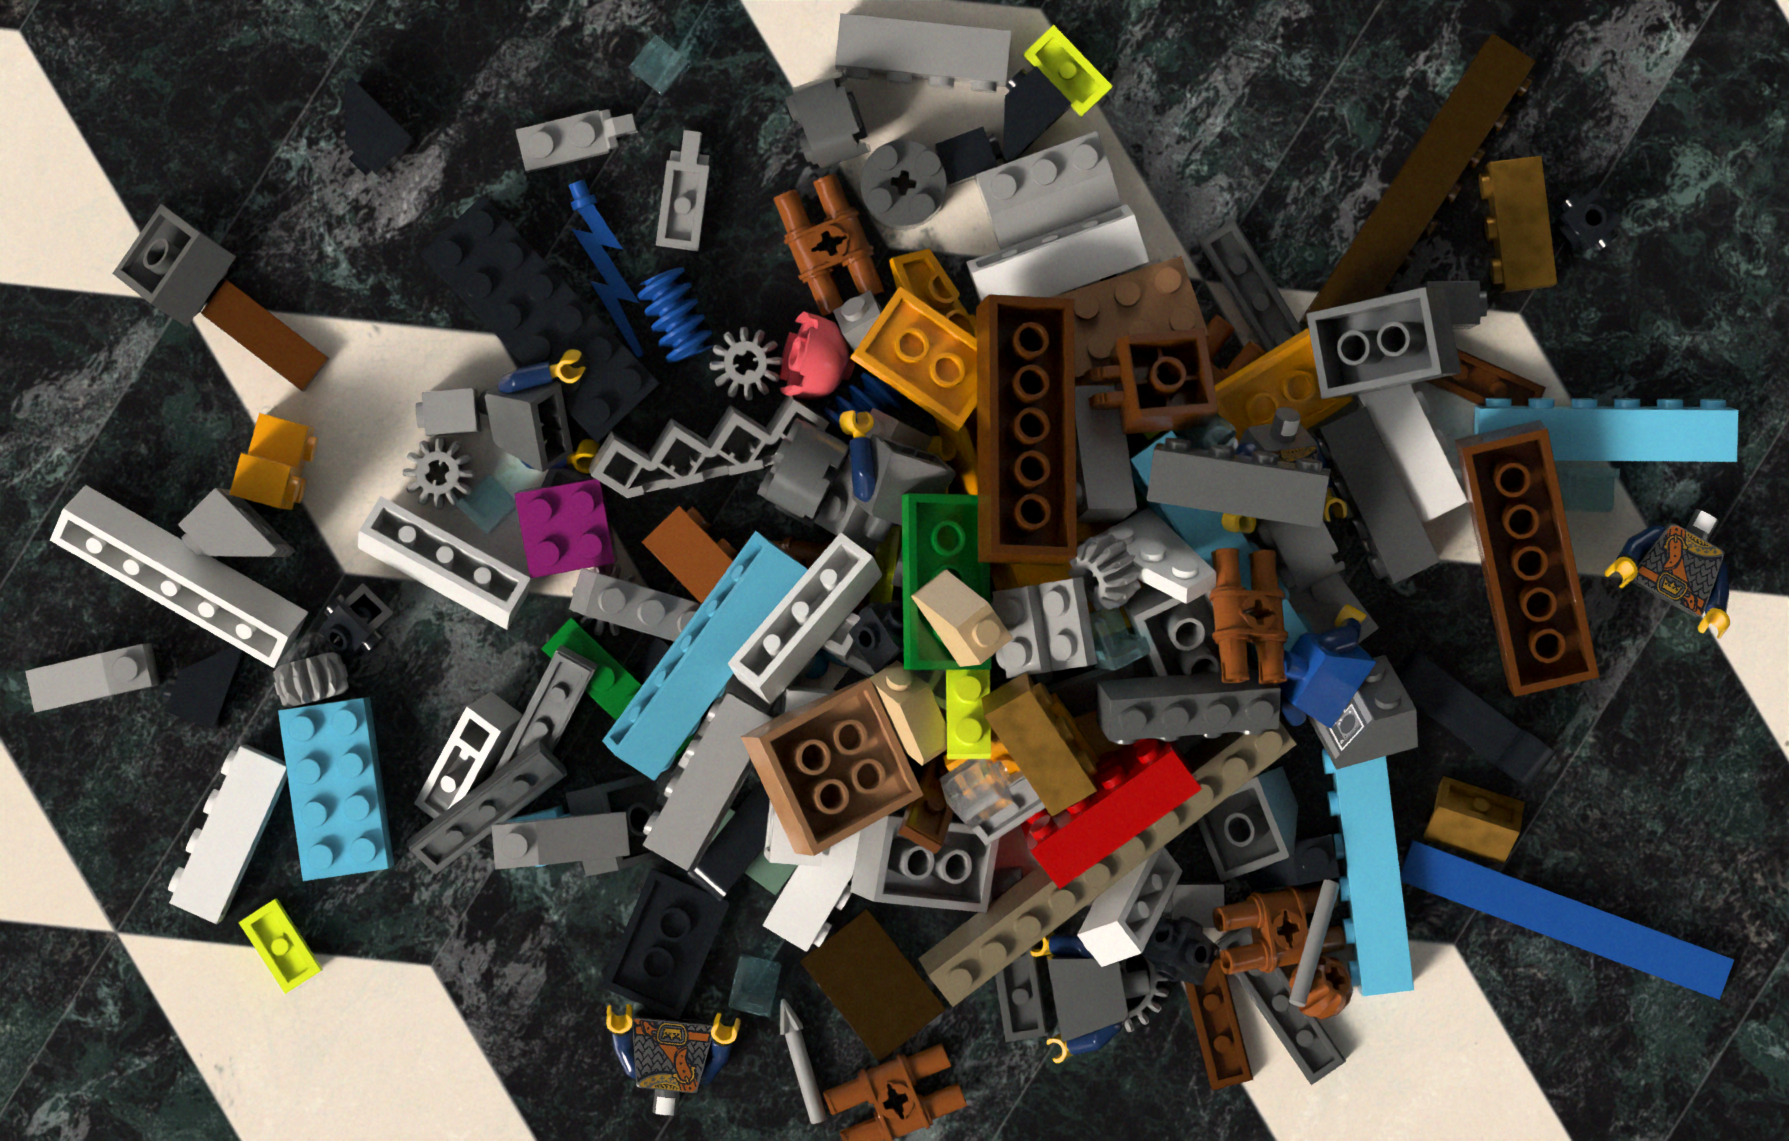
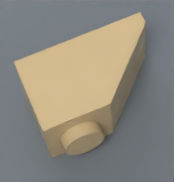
[911,570,1013,667]
[870,660,947,766]

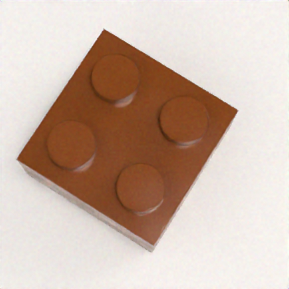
[642,506,739,604]

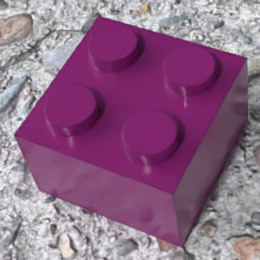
[514,477,617,578]

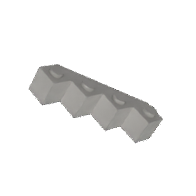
[588,395,830,498]

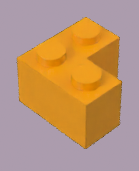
[229,413,318,510]

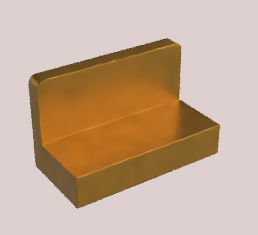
[1423,776,1525,864]

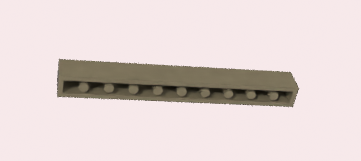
[918,721,1297,1007]

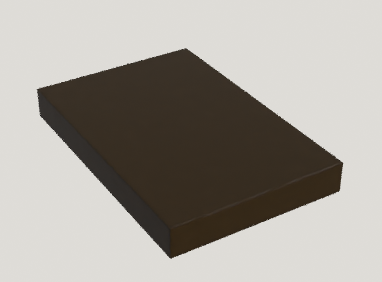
[800,908,946,1062]

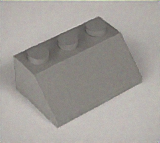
[975,131,1122,250]
[178,488,295,557]

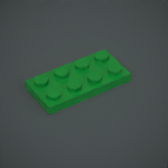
[902,493,991,670]

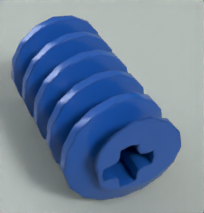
[637,267,714,364]
[821,373,905,442]

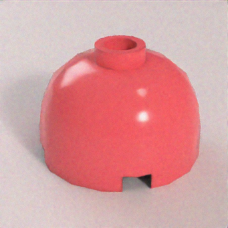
[779,312,855,400]

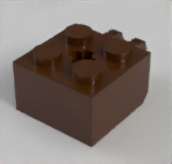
[1084,328,1218,435]

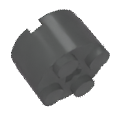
[785,70,871,169]
[860,140,947,230]
[757,418,849,522]
[1255,519,1345,592]

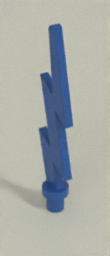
[569,179,644,357]

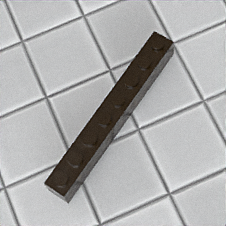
[1299,33,1536,328]

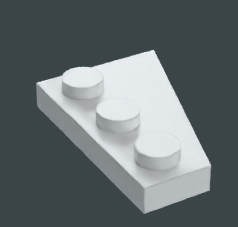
[1094,507,1217,604]

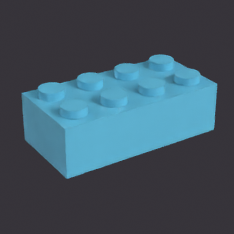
[278,697,394,881]

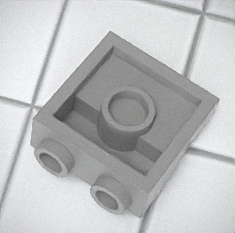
[990,577,1097,678]

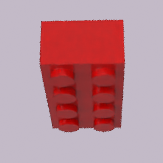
[1020,738,1202,890]

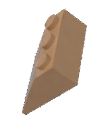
[740,678,923,856]

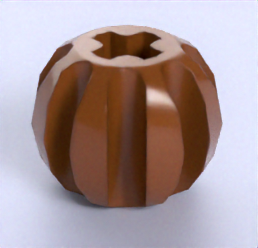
[1289,954,1353,1019]

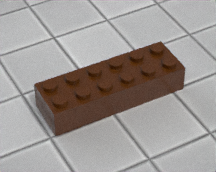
[976,294,1077,566]
[1455,420,1599,697]

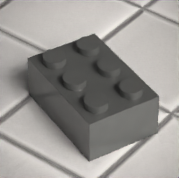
[1306,287,1461,399]

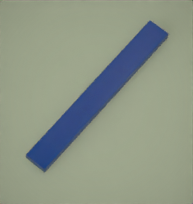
[1400,840,1734,1000]

